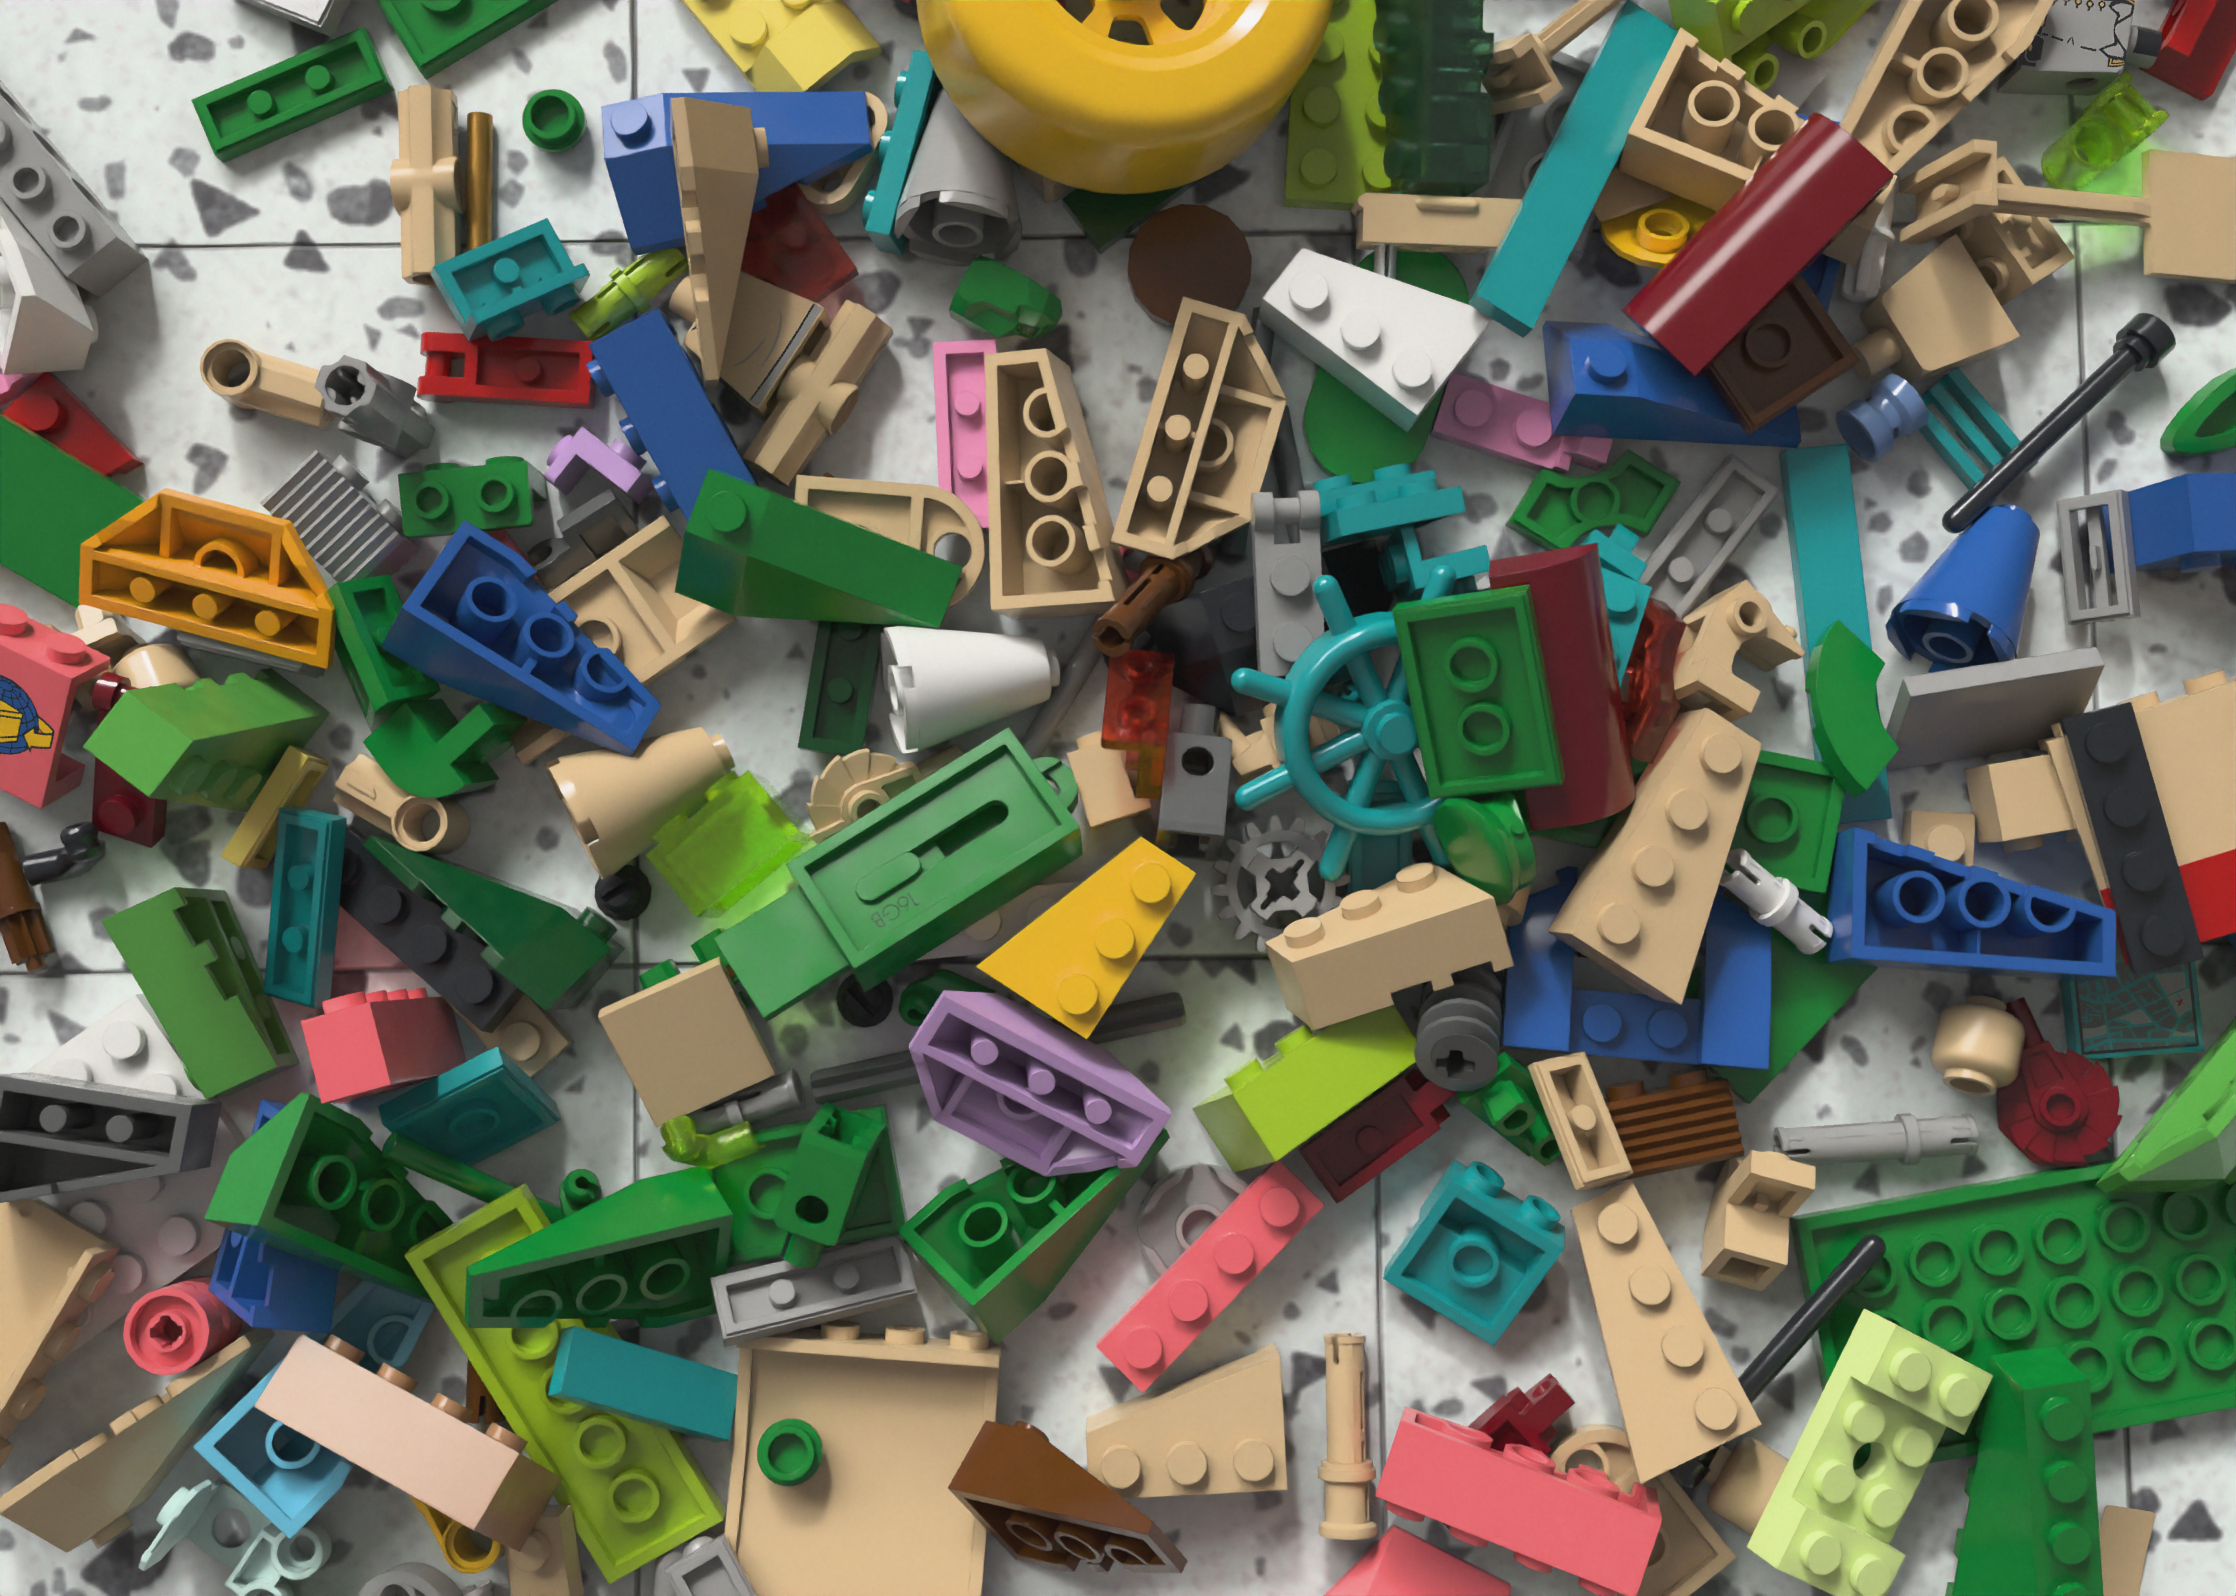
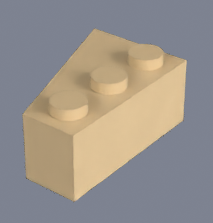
[1086,1342,1288,1499]

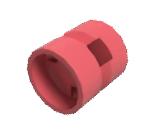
[123,1275,243,1376]

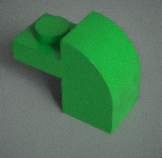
[363,698,528,798]

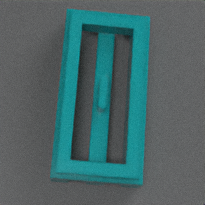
[1919,367,2039,490]

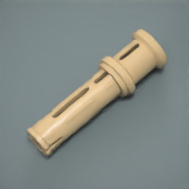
[1318,1333,1377,1540]

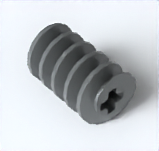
[1414,961,1505,1091]

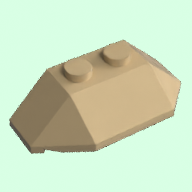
[1110,296,1287,560]

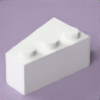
[1258,248,1493,433]

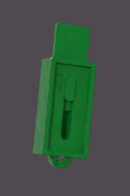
[713,727,1083,1022]

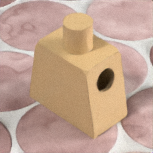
[1851,234,2020,386]

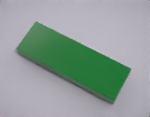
[191,26,395,163]

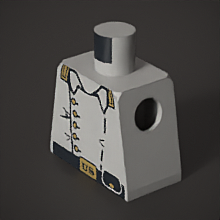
[1997,0,2163,96]

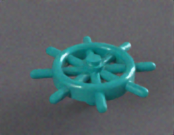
[1231,564,1468,881]

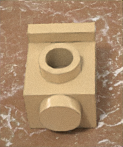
[1067,728,1152,830]

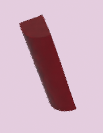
[1621,112,1894,381]
[1489,543,1636,831]

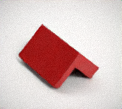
[2139,0,2236,101]

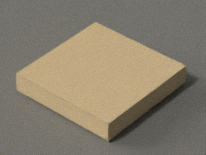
[598,956,776,1128]

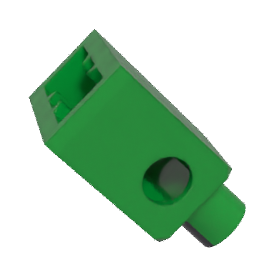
[773,1102,886,1269]

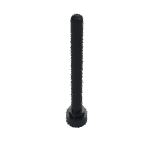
[1942,313,2176,534]
[1669,1234,1886,1489]

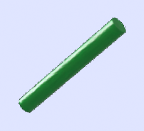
[381,1132,563,1224]

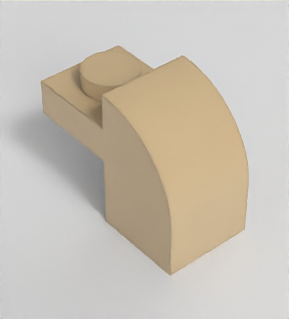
[1701,1150,1816,1292]

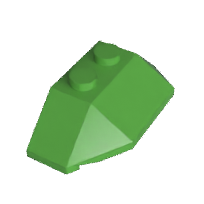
[2095,1016,2236,1194]

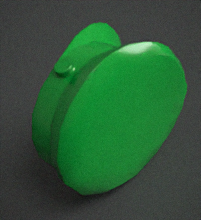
[1432,791,1536,906]

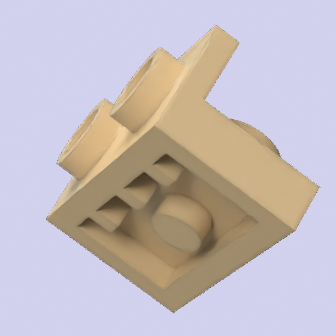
[1935,155,2075,306]

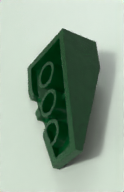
[363,835,625,1011]

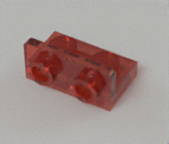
[1101,649,1175,800]

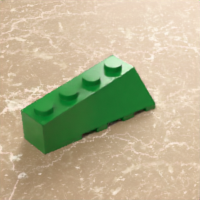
[1945,1346,2104,1596]

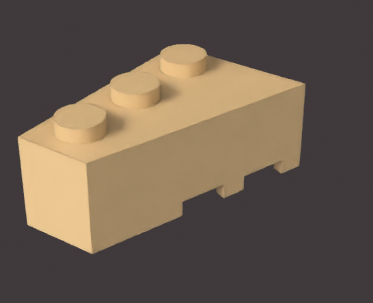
[1265,862,1514,1030]

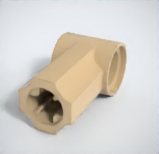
[200,339,336,431]
[333,753,470,854]

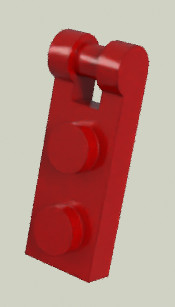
[416,332,596,409]

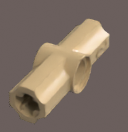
[390,85,467,288]
[743,299,894,490]

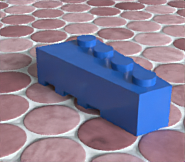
[586,308,759,538]
[2103,472,2236,574]
[1826,827,2116,982]

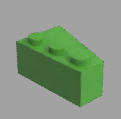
[101,887,300,1099]

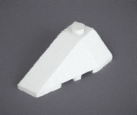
[0,197,98,375]

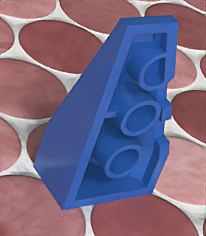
[1542,320,1802,448]

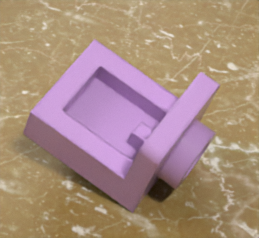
[543,427,654,505]

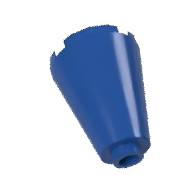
[1885,504,2040,673]

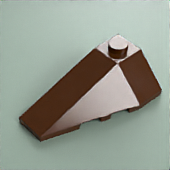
[948,1420,1188,1573]

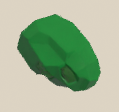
[949,255,1062,340]

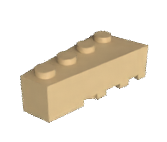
[985,348,1130,620]
[1570,1179,1762,1484]

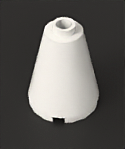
[880,625,1060,754]

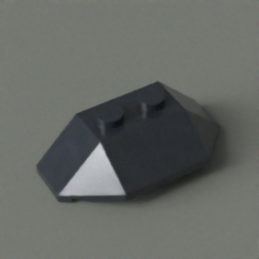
[1145,539,1394,717]

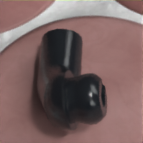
[23,822,106,886]

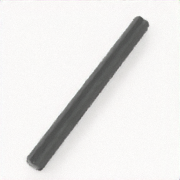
[810,992,1186,1105]

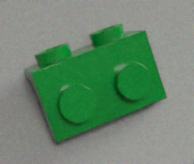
[398,456,548,539]

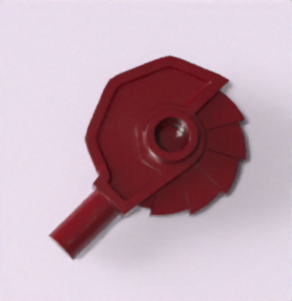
[1997,997,2122,1166]

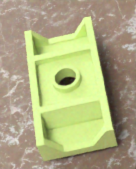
[1747,1309,1993,1596]

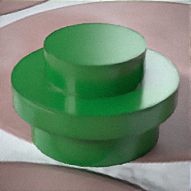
[522,89,587,153]
[757,1418,823,1486]

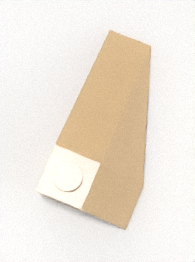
[1839,0,2054,174]
[670,97,769,388]

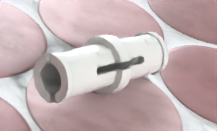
[1719,848,1833,954]

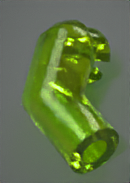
[660,1115,759,1169]

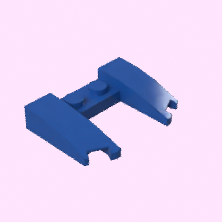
[1499,866,1771,1071]

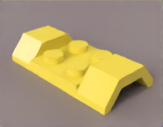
[680,0,883,92]

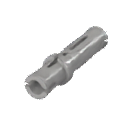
[1773,1113,1979,1165]

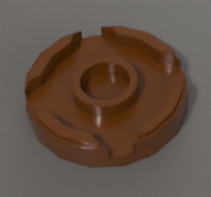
[1127,204,1252,328]

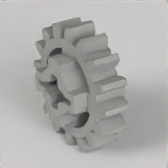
[1210,815,1351,952]

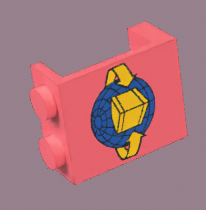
[0,604,111,809]

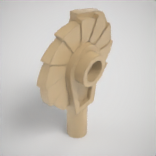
[806,743,964,844]

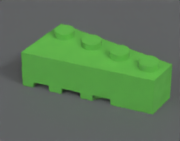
[83,668,330,812]

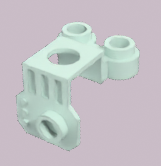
[138,1478,332,1596]

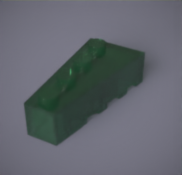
[1373,0,1494,197]

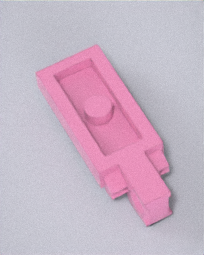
[1430,372,1613,473]

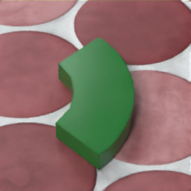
[1805,620,1900,798]

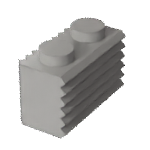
[261,450,419,582]

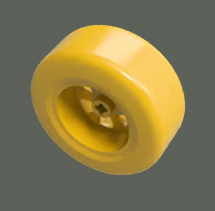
[916,0,1334,195]

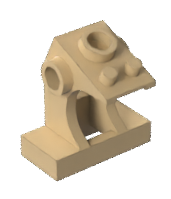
[1631,579,1805,731]

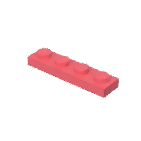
[1096,1160,1325,1393]

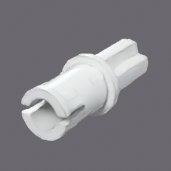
[1840,180,1899,304]

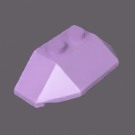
[909,990,1172,1177]

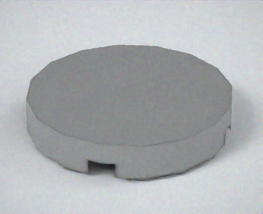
[1137,1162,1248,1277]

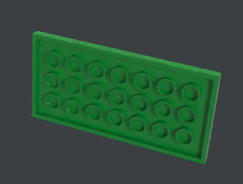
[1790,1157,2236,1470]

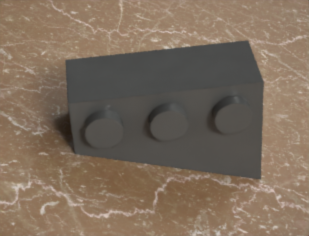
[0,1072,222,1203]

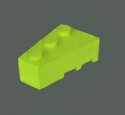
[1192,1005,1417,1172]

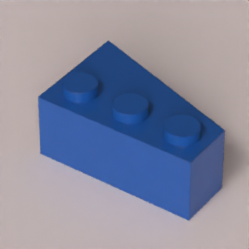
[208,1099,339,1334]

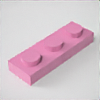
[933,339,997,532]

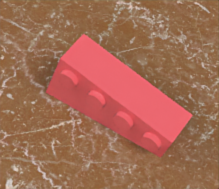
[301,987,467,1104]

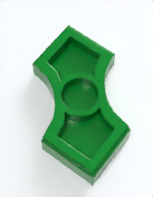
[1505,449,1681,551]

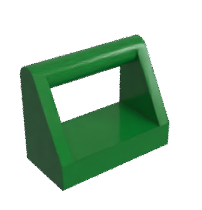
[327,574,441,732]

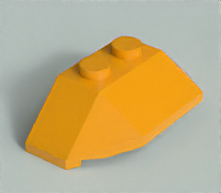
[79,488,336,669]

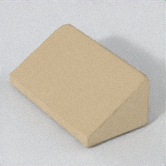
[1527,1051,1633,1190]

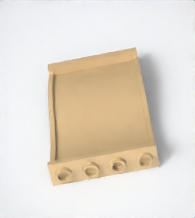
[724,1320,1002,1596]

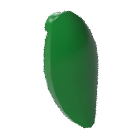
[2160,368,2236,458]

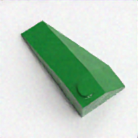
[675,468,964,628]
[204,1093,454,1305]
[897,1127,1170,1345]
[464,1165,733,1328]

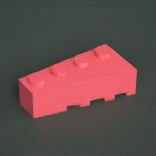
[1375,1407,1662,1596]

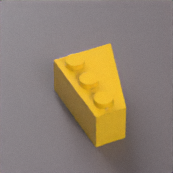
[976,837,1196,1039]

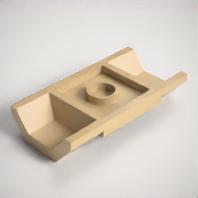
[486,515,738,766]

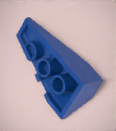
[601,91,873,256]
[381,520,661,756]

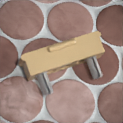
[1351,193,1522,280]

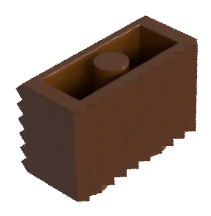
[1604,1067,1745,1181]

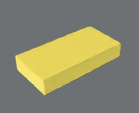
[221,745,330,870]

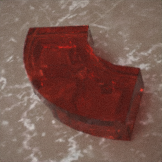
[1622,597,1687,764]

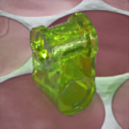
[2041,70,2170,191]

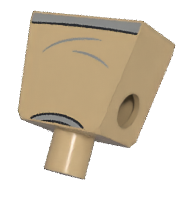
[669,271,831,422]

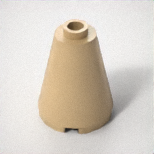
[545,727,735,879]

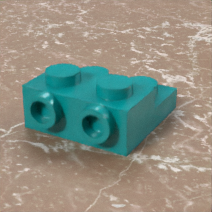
[1313,463,1466,548]
[1383,1159,1565,1346]

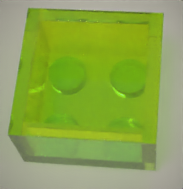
[645,770,813,918]

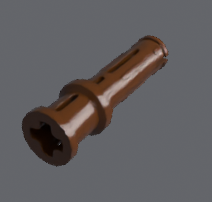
[1091,542,1216,657]

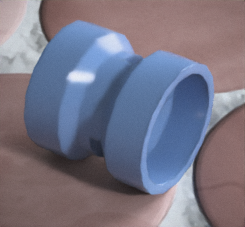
[1835,374,1929,463]

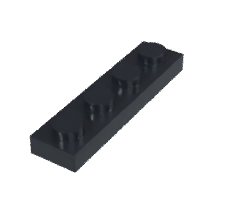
[2059,702,2205,975]
[339,824,525,1033]

